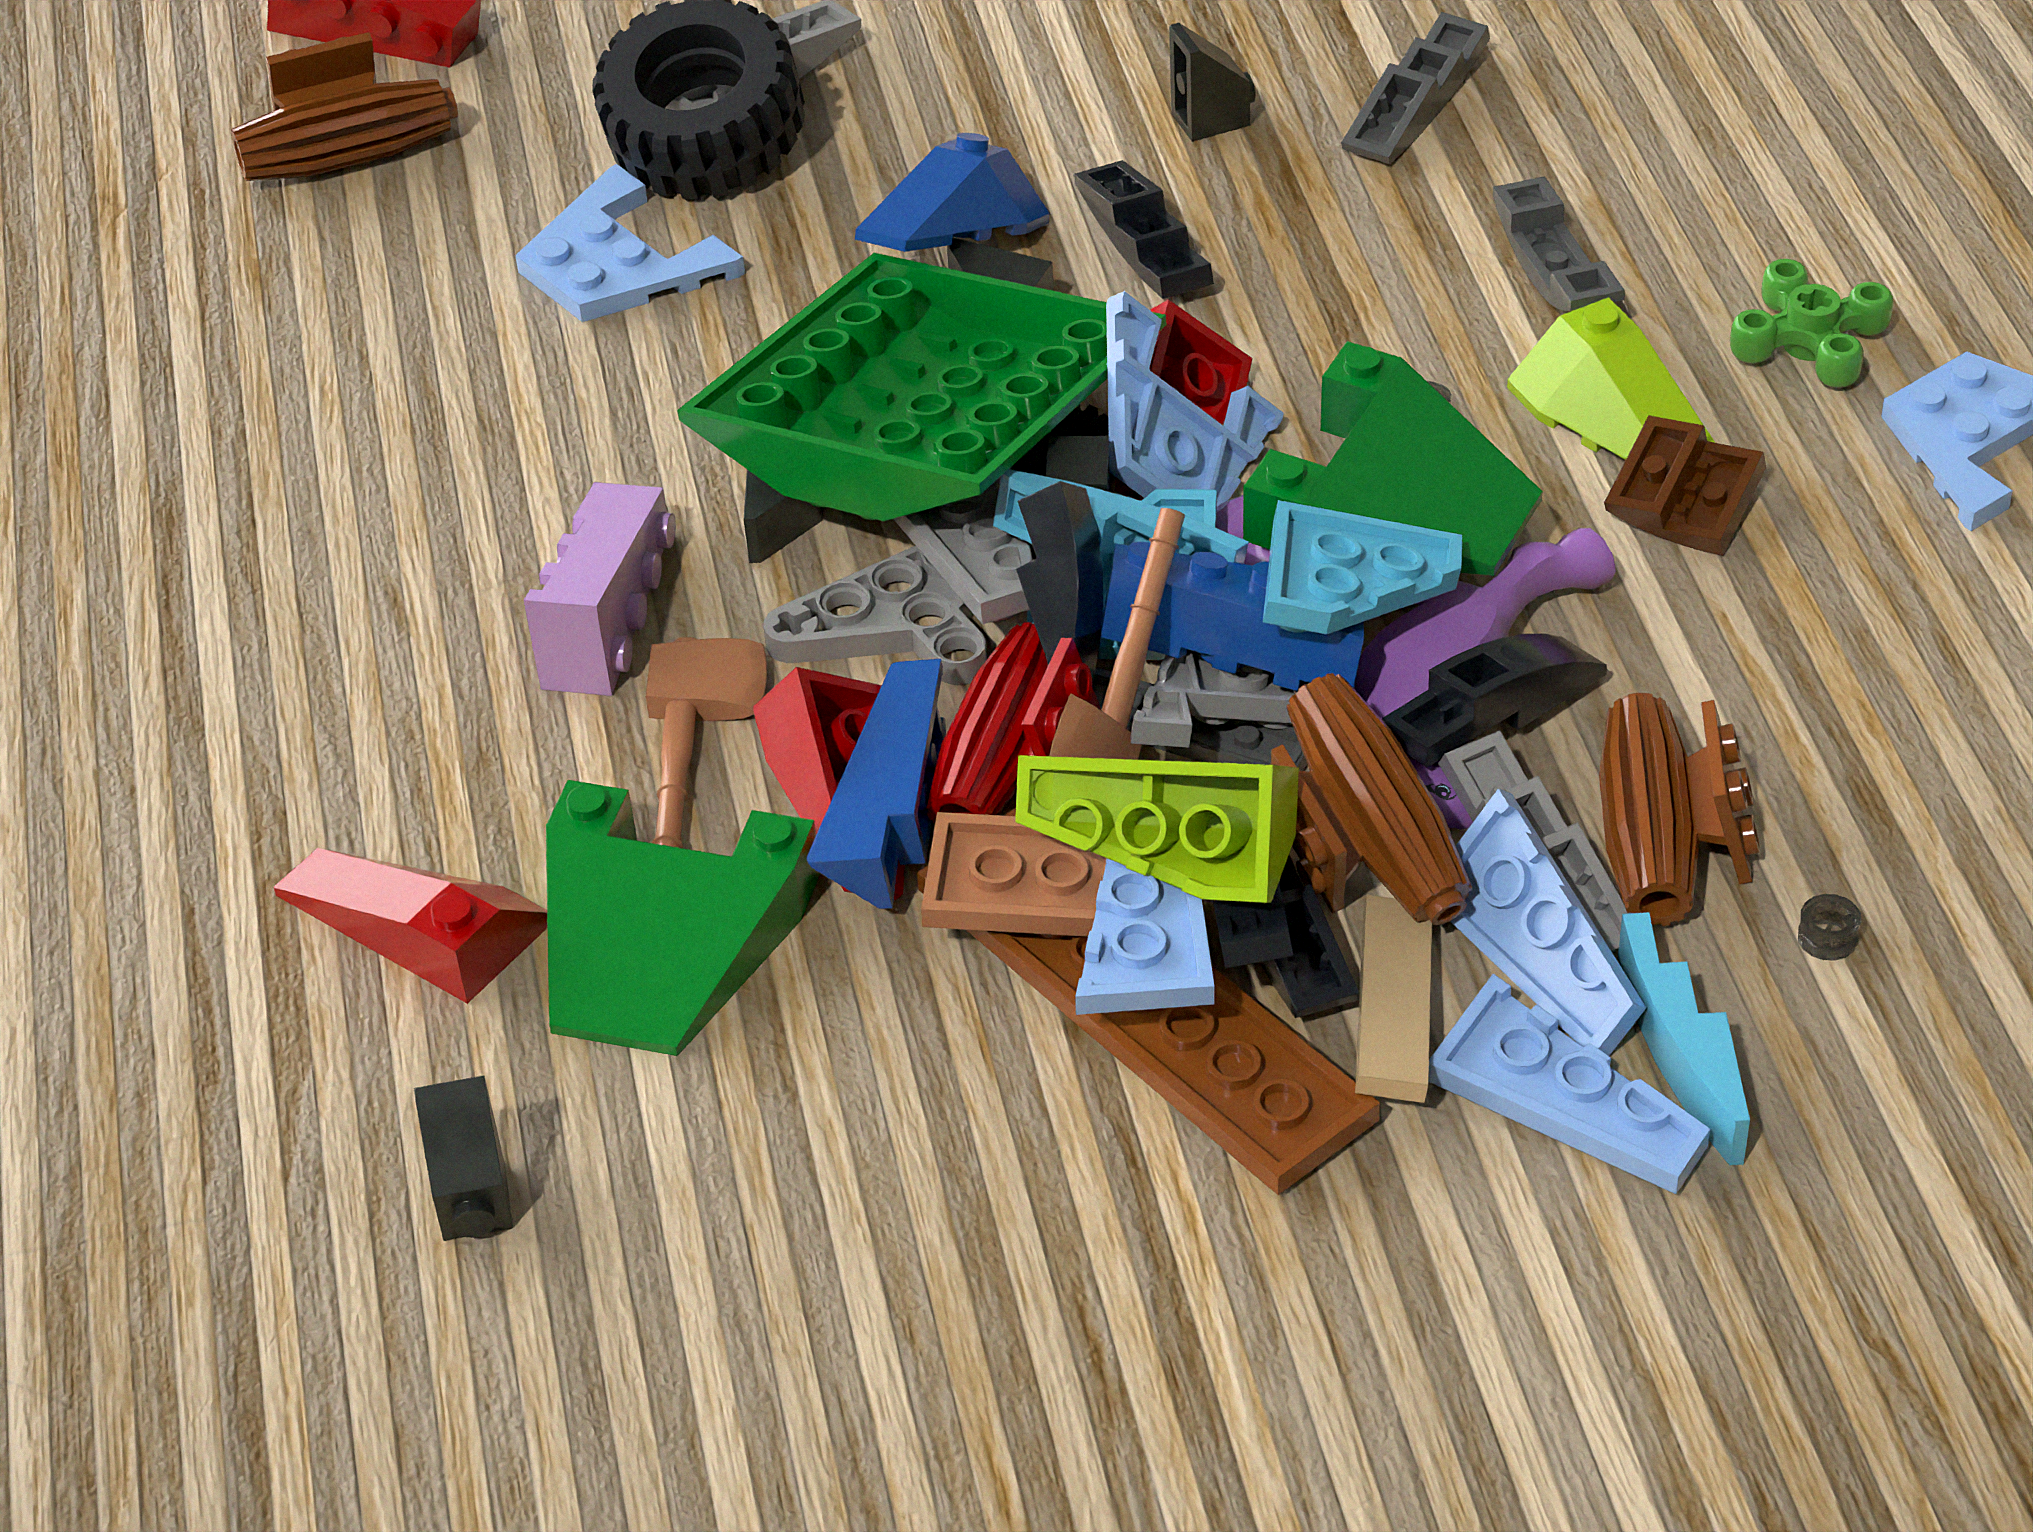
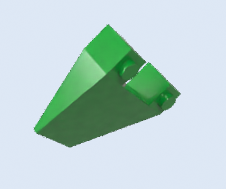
[1243,341,1543,576]
[546,780,821,1056]

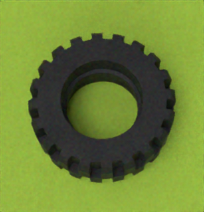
[592,0,805,200]

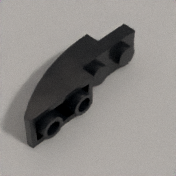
[1382,633,1607,768]

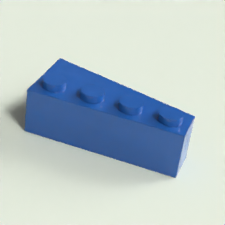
[1101,542,1364,691]

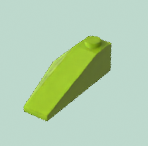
[1507,297,1715,459]
[1015,755,1299,903]

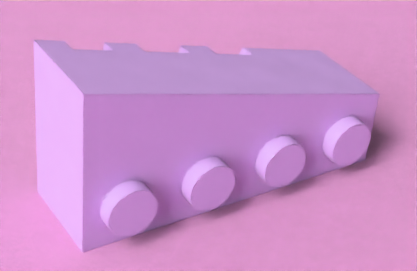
[524,482,676,696]

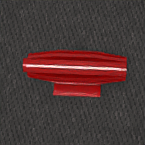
[926,622,1101,827]

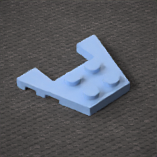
[515,164,745,322]
[1106,291,1284,506]
[1881,352,2033,531]

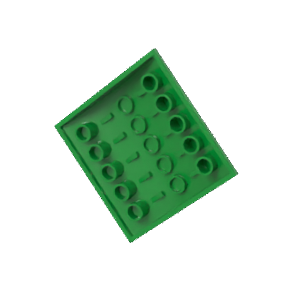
[677,253,1167,521]

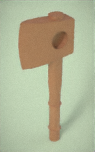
[1049,508,1185,760]
[646,637,767,848]

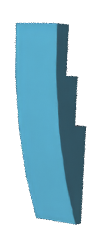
[993,469,1249,568]
[1618,912,1750,1165]

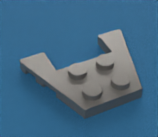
[1130,649,1309,748]

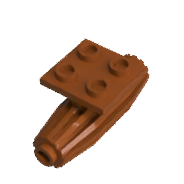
[231,32,458,181]
[1271,673,1472,925]
[1599,693,1760,927]

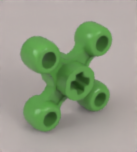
[1730,259,1894,388]

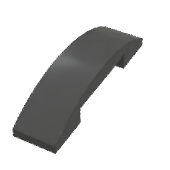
[1493,176,1625,311]

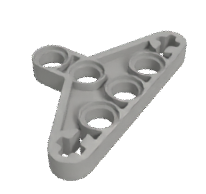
[763,545,987,685]

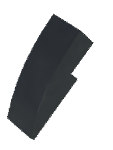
[1016,481,1104,681]

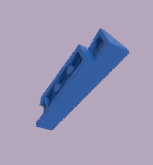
[807,659,946,909]

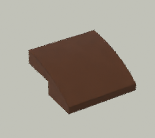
[1604,415,1766,556]

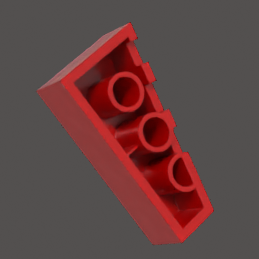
[267,0,481,68]

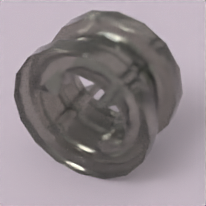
[1797,894,1862,961]

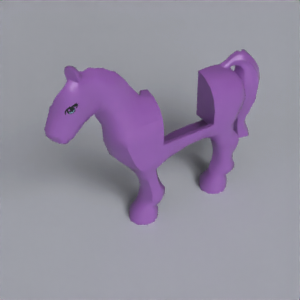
[1216,495,1616,830]

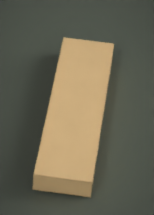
[1355,895,1432,1103]

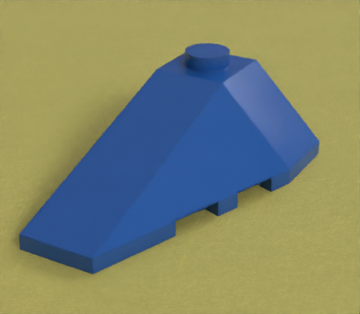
[855,133,1050,252]

